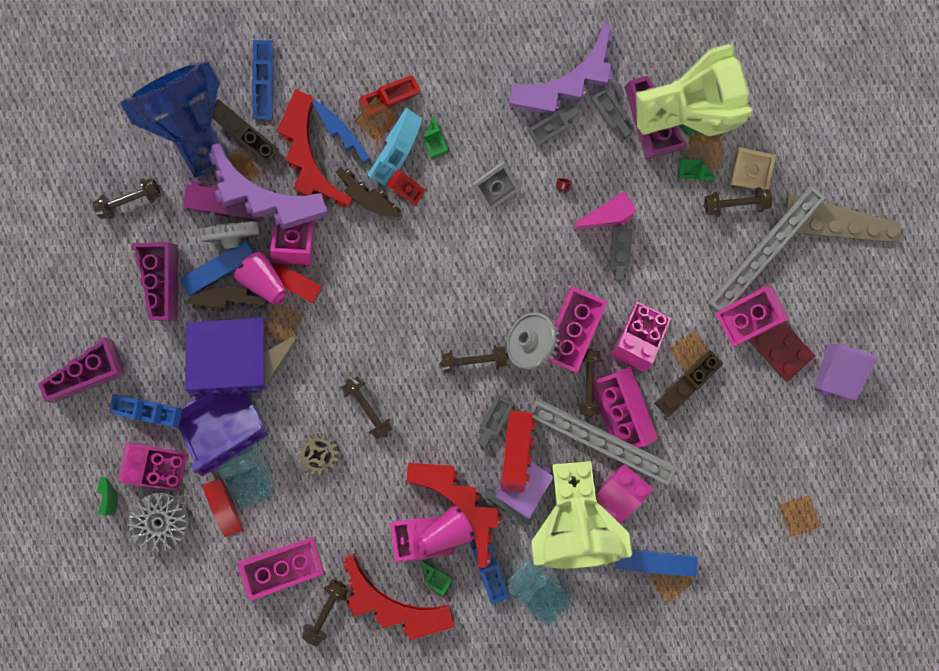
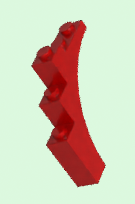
[277,89,354,208]
[406,462,501,568]
[343,553,455,640]

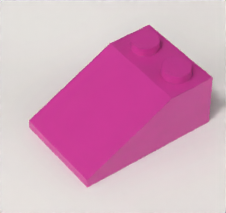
[572,191,637,231]
[270,220,314,266]
[715,286,790,347]
[595,463,654,524]

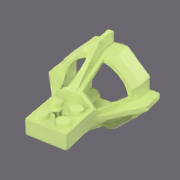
[636,44,752,136]
[531,461,632,569]

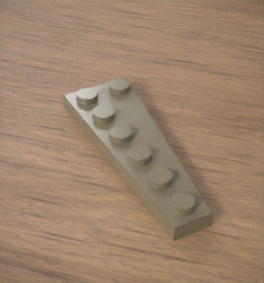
[786,194,902,243]

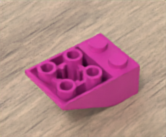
[610,301,671,373]
[118,441,188,491]
[390,517,455,564]

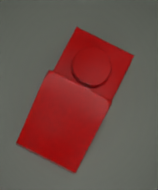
[387,169,426,206]

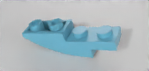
[367,108,422,186]

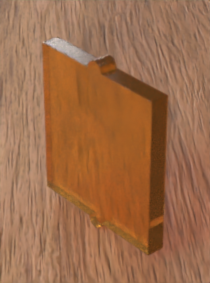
[355,97,398,141]
[686,135,723,169]
[214,147,260,180]
[265,304,304,342]
[669,331,709,371]
[779,495,820,537]
[648,573,694,602]

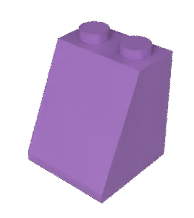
[814,344,877,402]
[495,457,553,518]

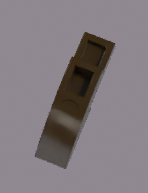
[206,99,279,164]
[336,167,402,220]
[187,287,268,312]
[654,350,724,417]

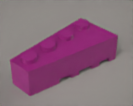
[624,76,688,160]
[183,181,262,222]
[132,242,178,321]
[38,337,125,403]

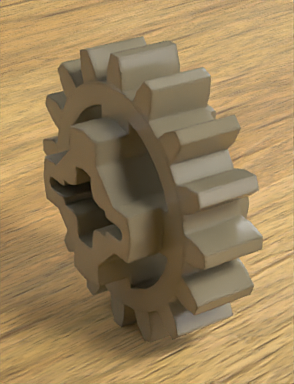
[297,433,340,475]

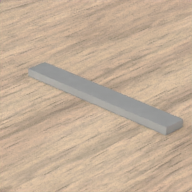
[708,185,826,311]
[530,398,677,486]

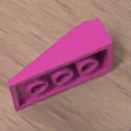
[236,537,324,601]

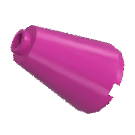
[234,252,287,305]
[417,506,474,555]

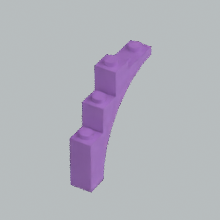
[509,23,613,115]
[209,144,327,230]

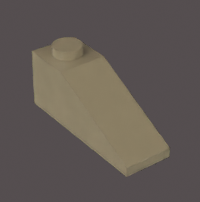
[265,336,299,386]

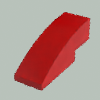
[358,75,421,119]
[272,263,324,304]
[202,477,243,537]

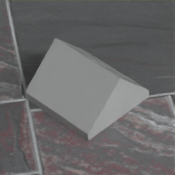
[472,161,520,211]

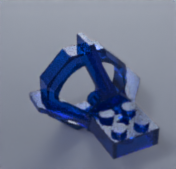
[120,61,230,178]

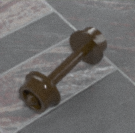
[93,178,161,219]
[703,187,773,217]
[439,345,509,375]
[577,347,603,418]
[341,376,393,440]
[302,579,349,646]

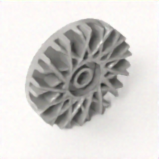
[199,222,259,249]
[507,313,560,371]
[128,493,189,552]

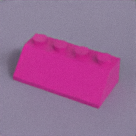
[547,286,608,373]
[594,367,658,448]

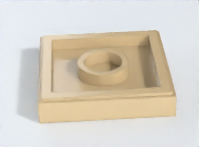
[730,147,776,190]

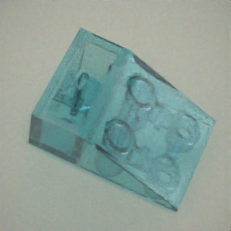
[217,445,275,510]
[505,557,575,626]

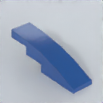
[251,40,274,120]
[312,100,371,164]
[180,240,255,296]
[109,394,182,427]
[469,532,509,605]
[615,549,698,576]

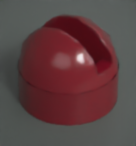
[556,178,572,193]

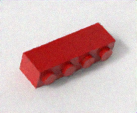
[501,411,536,492]

